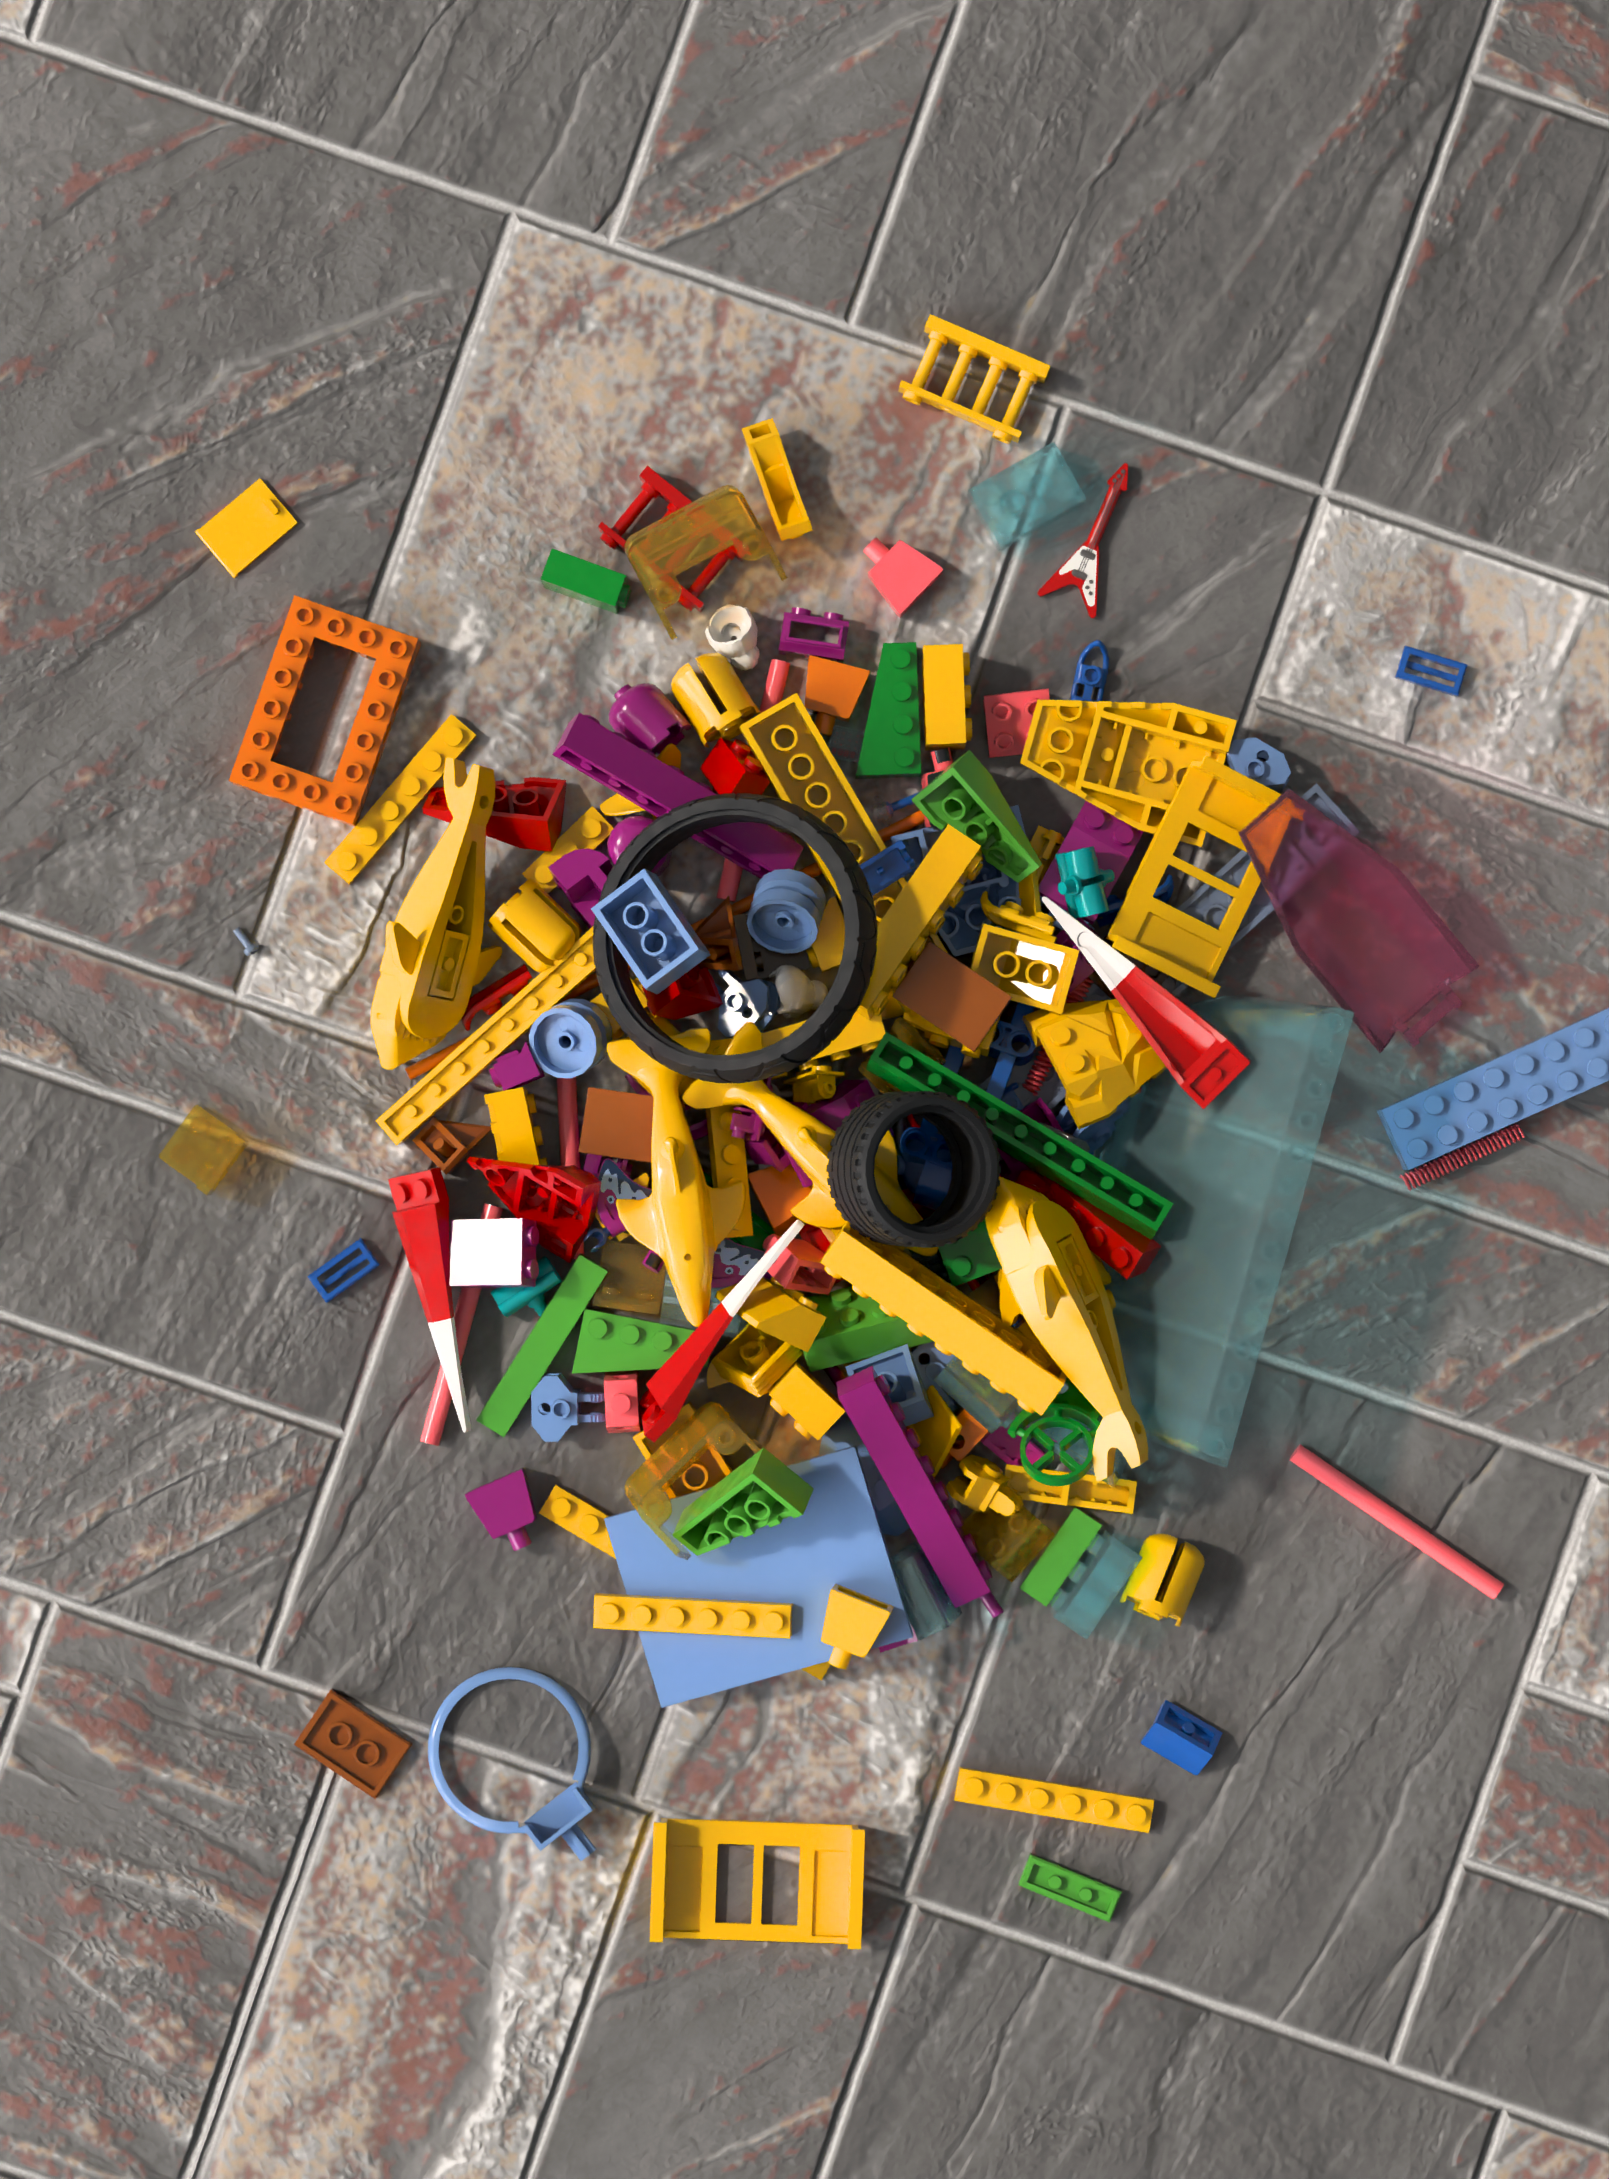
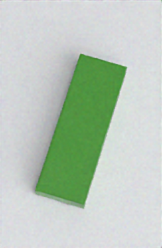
[1019,1506,1102,1607]
[1018,1853,1122,1922]

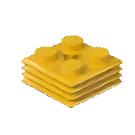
[711,1323,803,1397]

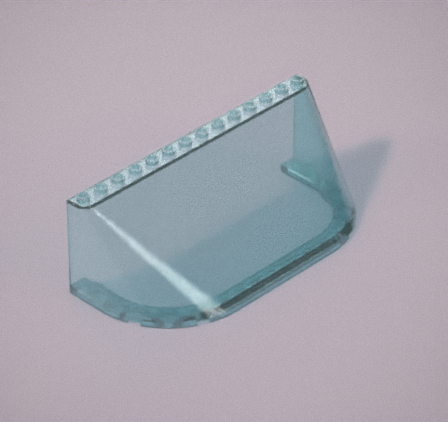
[1094,995,1354,1468]

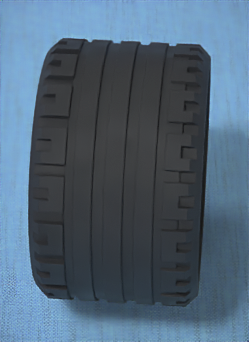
[826,1091,1001,1248]

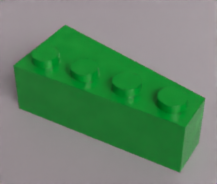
[855,642,921,779]

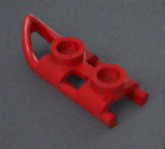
[461,964,532,1031]

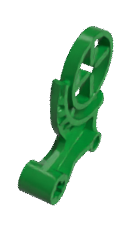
[1008,1377,1103,1486]

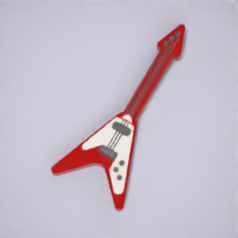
[1037,463,1128,619]

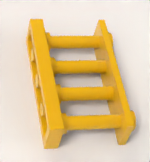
[898,314,1050,444]

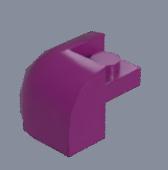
[548,848,613,929]

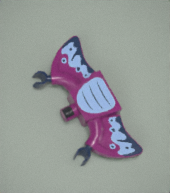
[583,1159,765,1308]

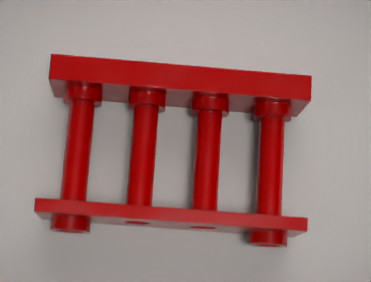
[598,466,750,612]

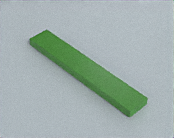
[476,1253,608,1437]

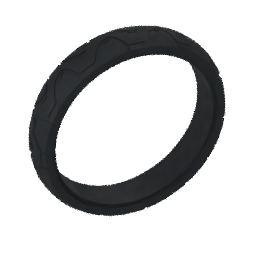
[593,793,878,1083]

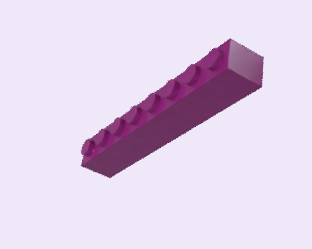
[552,712,804,879]
[836,1366,993,1608]

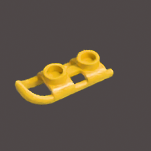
[980,891,1057,943]

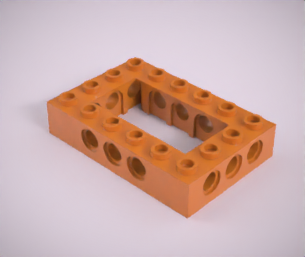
[229,595,421,827]

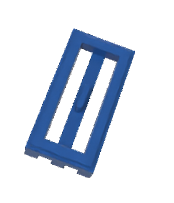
[1394,646,1468,697]
[307,1238,381,1303]

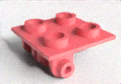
[983,688,1050,758]

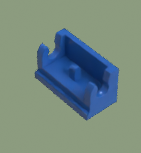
[860,840,917,896]

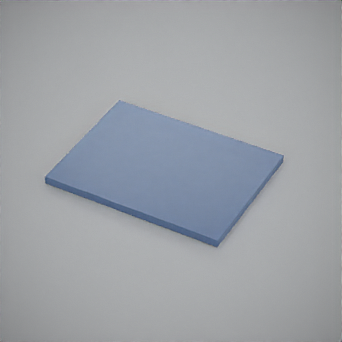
[604,1445,914,1708]

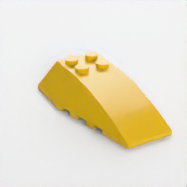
[1020,699,1237,848]

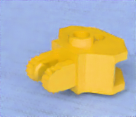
[946,1454,1024,1517]

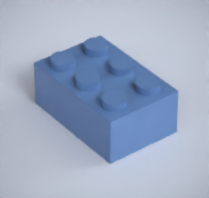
[591,869,711,994]

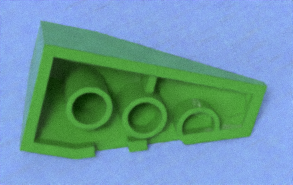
[911,750,1042,883]

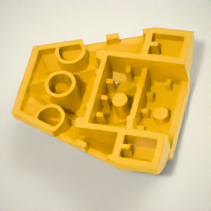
[1023,999,1167,1129]

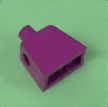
[464,1468,537,1551]

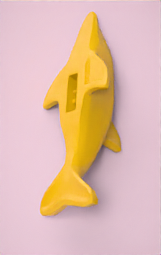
[682,1022,938,1256]
[606,1028,746,1327]

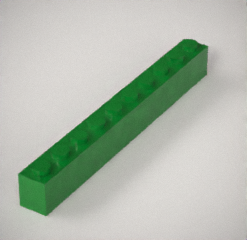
[866,1032,1174,1240]

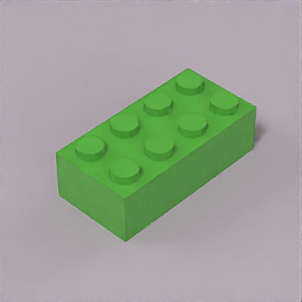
[802,1287,934,1372]

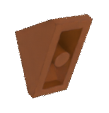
[695,896,743,971]
[412,1117,491,1175]

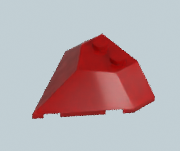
[466,1157,601,1263]

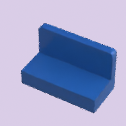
[1141,1700,1222,1775]

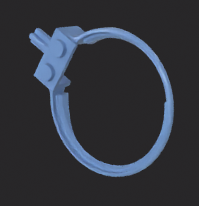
[428,1667,596,1861]

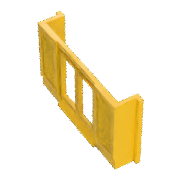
[1106,755,1307,998]
[650,1818,865,1949]

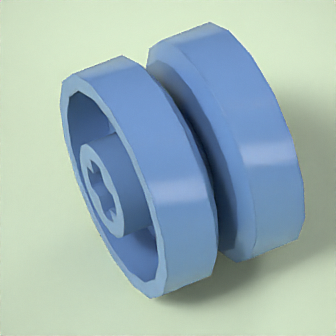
[747,869,826,954]
[529,999,612,1078]

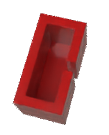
[700,737,771,795]

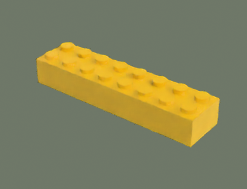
[820,1221,1067,1416]

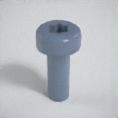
[233,927,259,956]

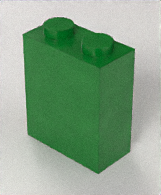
[541,549,632,614]

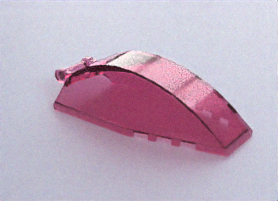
[1238,789,1479,1053]

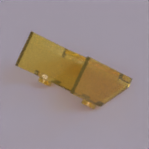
[624,485,788,640]
[625,1402,763,1560]

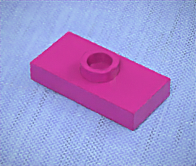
[980,1414,1046,1466]

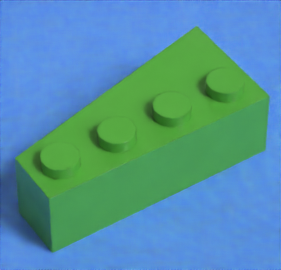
[572,1308,711,1374]
[672,1447,814,1556]

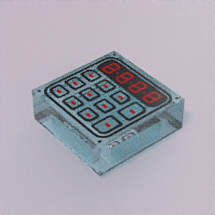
[828,725,865,764]

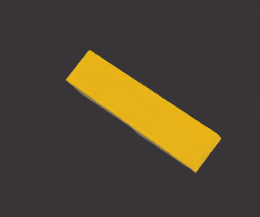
[1004,1464,1138,1514]

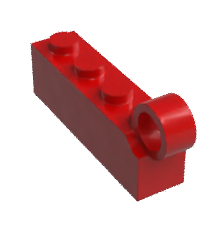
[1015,1170,1161,1280]

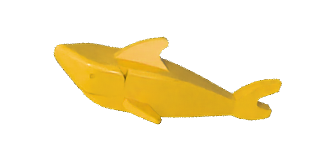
[370,757,503,1070]
[985,1176,1148,1482]

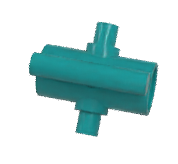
[1055,846,1115,918]
[491,1256,562,1318]

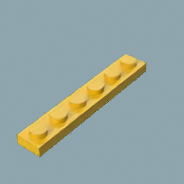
[324,714,477,884]
[705,1039,753,1238]
[593,1593,793,1639]
[954,1767,1154,1833]

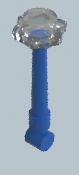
[870,792,919,827]

